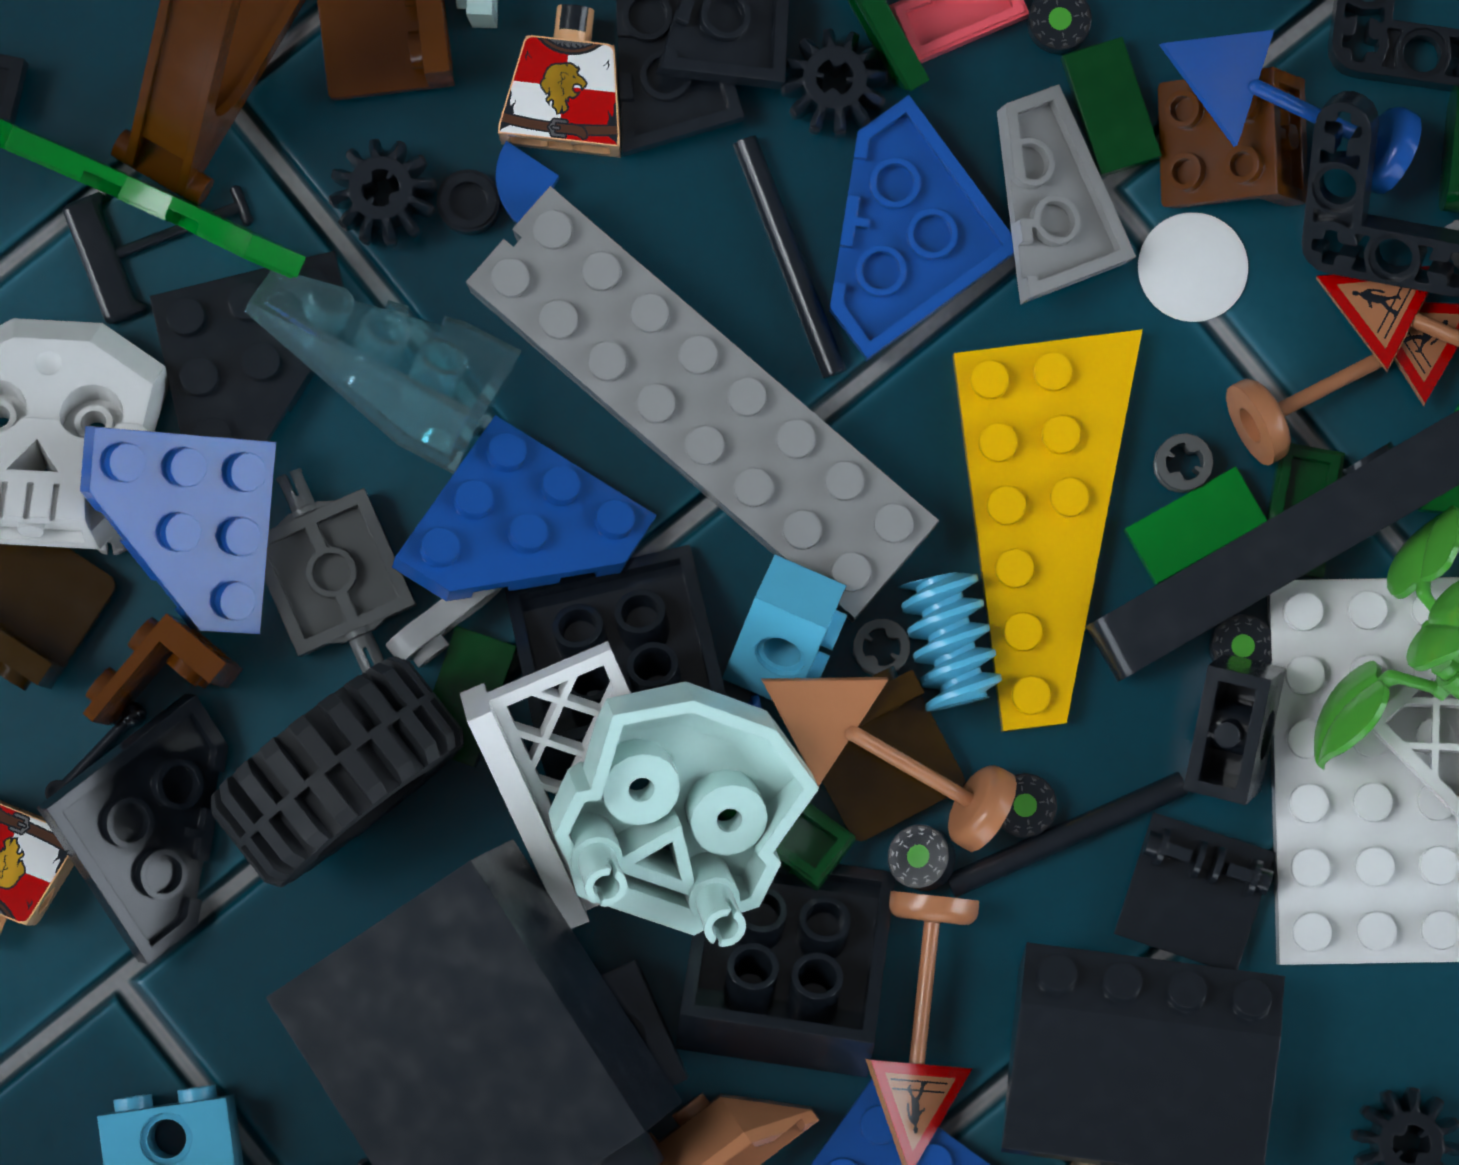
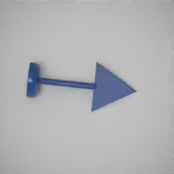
[1159,30,1422,194]

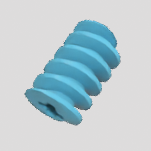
[897,572,1002,712]

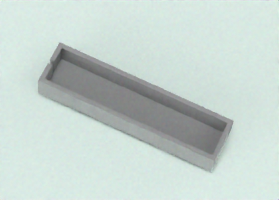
[466,186,939,623]

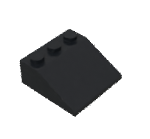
[504,544,726,781]
[676,864,895,1078]

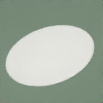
[1138,212,1248,322]

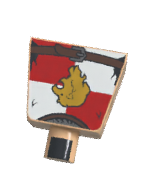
[498,4,621,158]
[0,800,74,935]

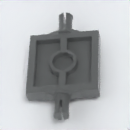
[265,468,417,674]

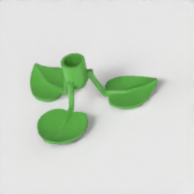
[1314,505,1459,770]

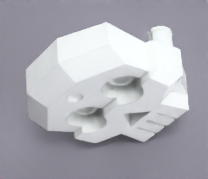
[0,318,169,555]

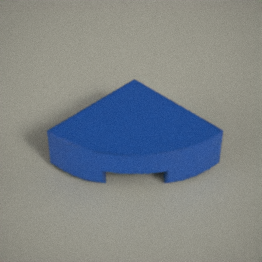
[496,141,560,224]

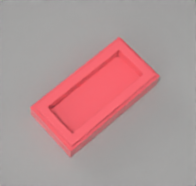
[889,0,1029,64]

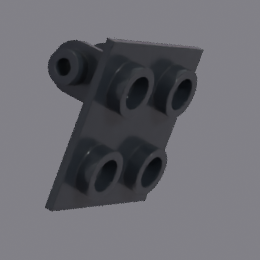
[1114,812,1275,970]

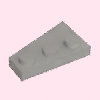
[997,84,1136,305]

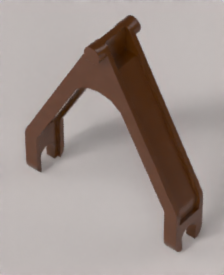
[111,0,306,206]

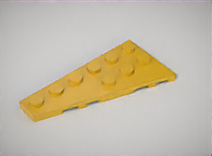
[952,329,1143,732]

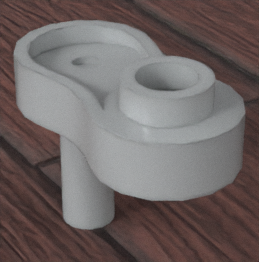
[386,588,502,668]

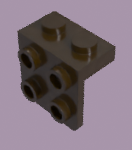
[0,544,117,691]
[822,665,965,841]

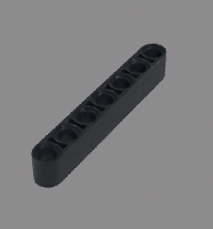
[1086,410,1459,682]

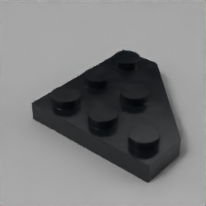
[150,251,351,441]
[37,694,229,965]

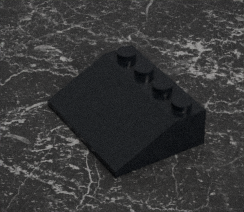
[1001,942,1285,1165]

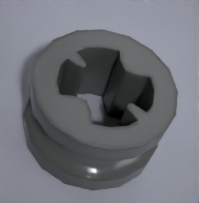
[1153,433,1213,493]
[853,619,910,676]

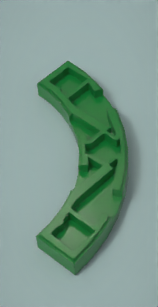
[0,118,306,279]

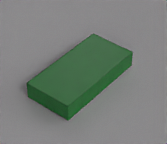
[1123,466,1267,585]

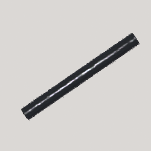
[733,135,847,379]
[947,771,1189,898]

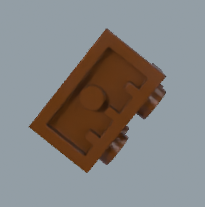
[317,0,455,101]
[1158,67,1308,209]
[83,613,243,726]

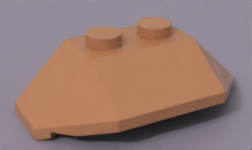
[649,1092,819,1165]

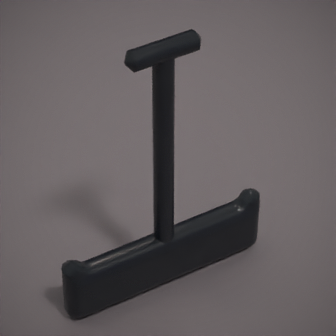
[63,185,254,325]

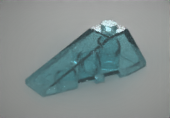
[245,270,522,474]

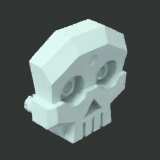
[548,681,819,947]

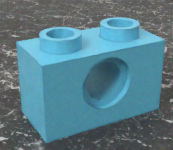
[722,555,847,700]
[97,1085,244,1165]

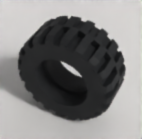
[211,656,464,888]

